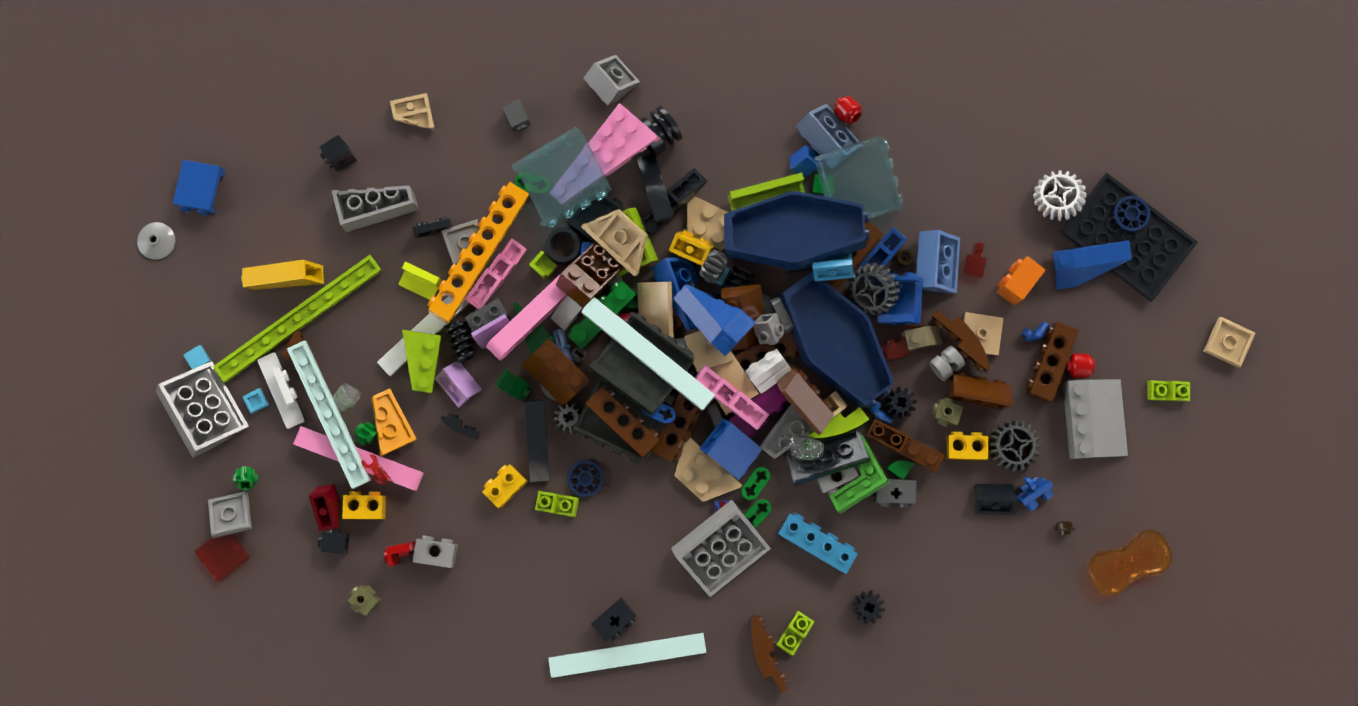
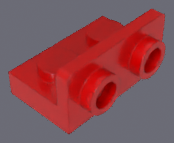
[384,541,416,567]

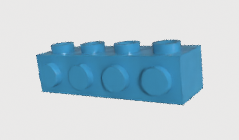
[777,513,858,574]

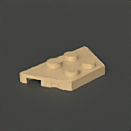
[687,196,728,252]
[581,209,647,276]
[674,438,742,502]

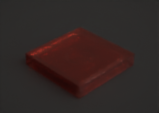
[194,534,250,582]

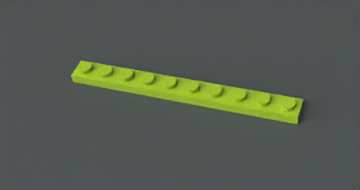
[213,255,382,383]

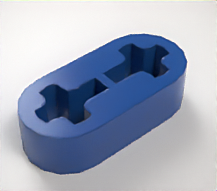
[640,403,676,424]

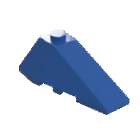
[1051,240,1132,290]
[651,258,699,330]
[673,284,756,356]

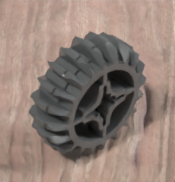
[848,263,900,315]
[988,419,1041,472]

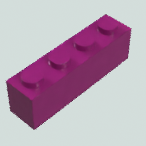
[729,383,787,438]

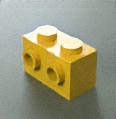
[669,230,715,266]
[482,464,528,509]

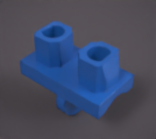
[1016,476,1054,511]

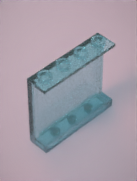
[511,127,612,228]
[814,136,903,219]

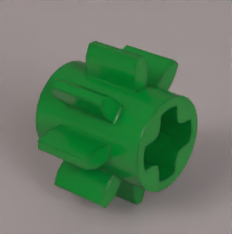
[353,422,377,446]
[233,466,258,490]

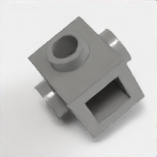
[753,313,785,345]

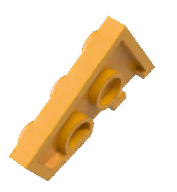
[372,389,416,456]

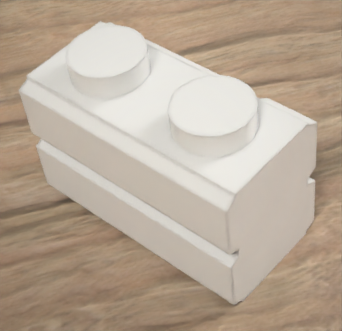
[745,349,792,394]

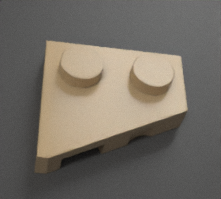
[390,93,435,130]

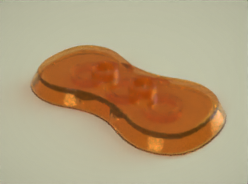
[1088,530,1172,596]

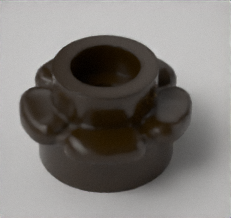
[895,249,914,268]
[1055,521,1075,535]

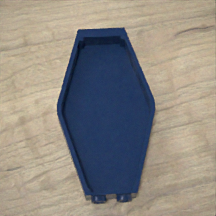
[724,191,870,270]
[778,271,895,408]

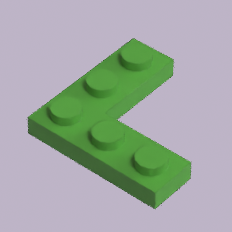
[829,434,889,514]

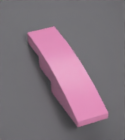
[465,238,528,309]
[695,365,769,430]

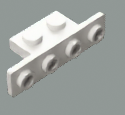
[258,353,305,429]

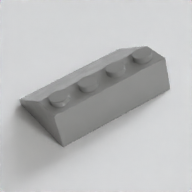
[156,361,249,458]
[1062,379,1128,460]
[671,500,771,597]

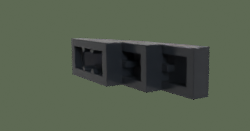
[636,154,674,223]
[641,168,707,237]
[525,400,550,482]

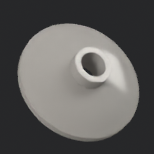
[137,222,176,260]

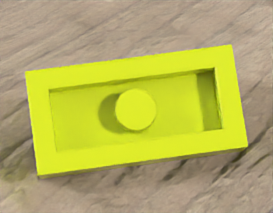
[398,262,442,300]

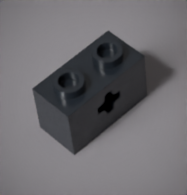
[319,135,357,172]
[591,597,637,642]

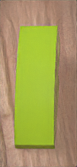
[807,407,869,440]

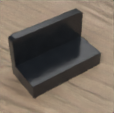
[974,484,1017,515]

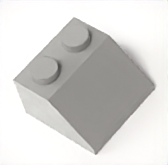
[583,55,640,106]

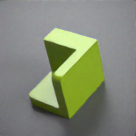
[529,251,558,281]

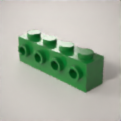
[568,281,638,350]

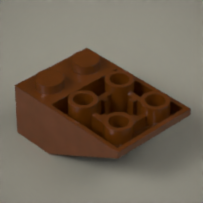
[556,241,624,309]

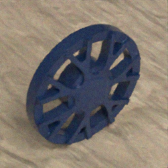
[1113,196,1150,232]
[567,460,604,497]

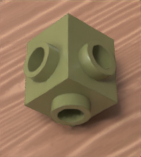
[931,398,963,427]
[347,585,382,616]

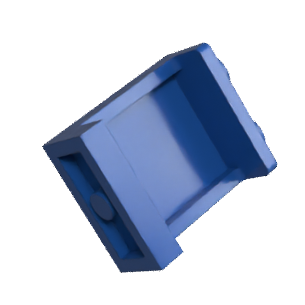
[173,160,226,216]
[877,273,923,325]
[699,418,762,480]

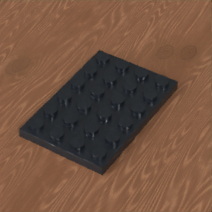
[1060,172,1198,302]

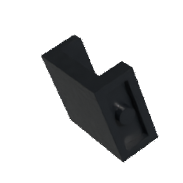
[566,186,625,243]

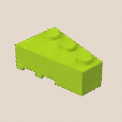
[402,330,441,393]

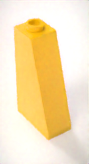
[241,260,324,290]

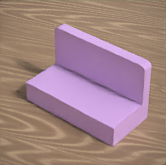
[435,362,481,408]

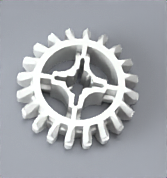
[1033,170,1086,221]

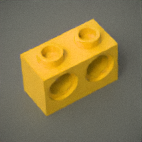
[946,432,988,460]
[342,491,386,519]

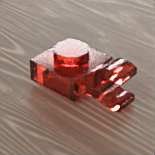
[963,242,987,278]
[361,454,393,486]

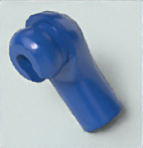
[1022,322,1049,342]
[869,401,893,426]

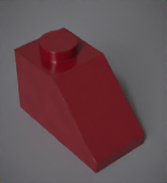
[308,484,340,531]

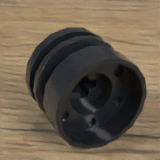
[640,106,683,157]

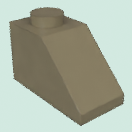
[901,326,943,352]

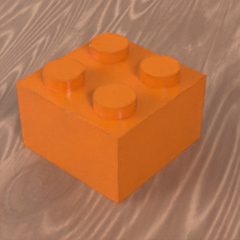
[996,256,1046,306]

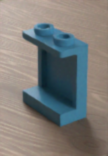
[812,253,854,281]

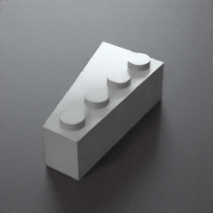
[331,186,419,232]

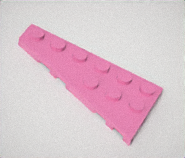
[550,103,661,206]

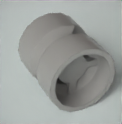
[928,346,966,382]

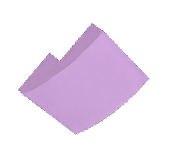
[471,314,510,350]

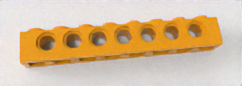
[427,182,529,324]

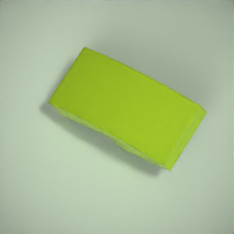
[1147,380,1190,401]
[535,491,579,517]
[775,611,815,657]

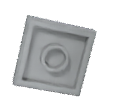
[208,491,252,538]

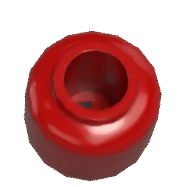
[834,96,862,124]
[1065,353,1096,378]

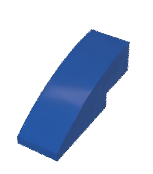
[855,227,908,280]

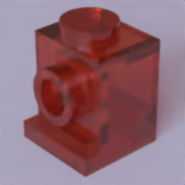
[881,336,910,362]

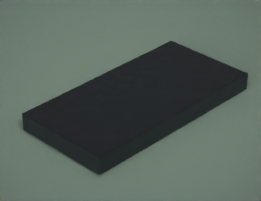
[785,429,870,486]

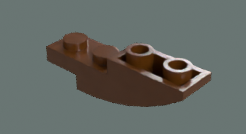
[932,310,990,373]
[866,419,945,473]
[751,614,789,693]

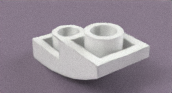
[551,296,583,331]

